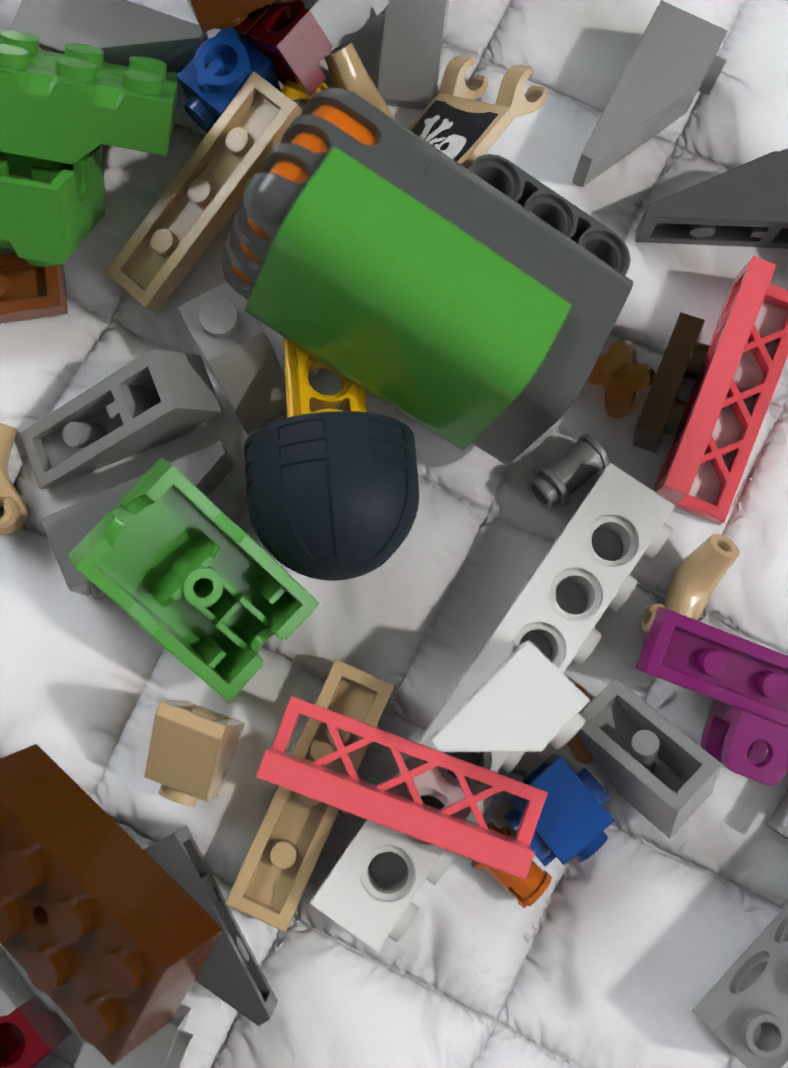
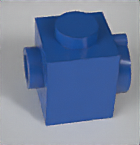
[176,28,281,133]
[503,754,615,867]

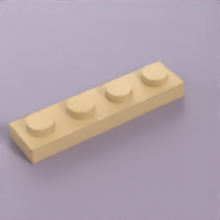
[105,71,302,314]
[225,659,395,933]

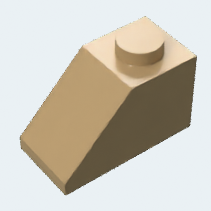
[144,701,246,807]

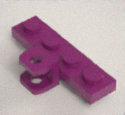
[635,607,788,786]

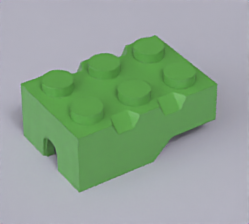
[0,30,179,165]
[0,144,106,267]
[67,457,320,702]

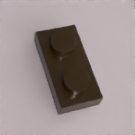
[633,312,710,453]

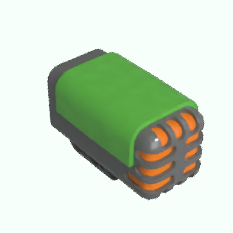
[221,87,633,465]

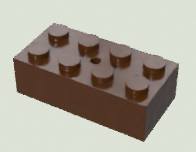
[0,744,223,1066]

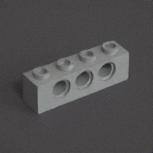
[692,904,788,1068]

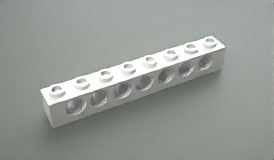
[310,462,675,952]

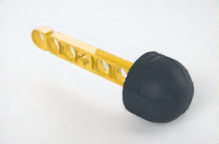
[244,82,419,581]

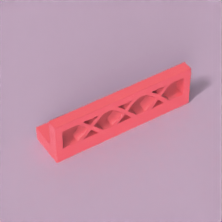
[653,256,788,525]
[256,696,548,880]

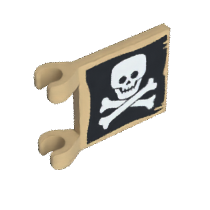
[408,55,547,169]

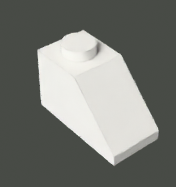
[429,640,590,752]

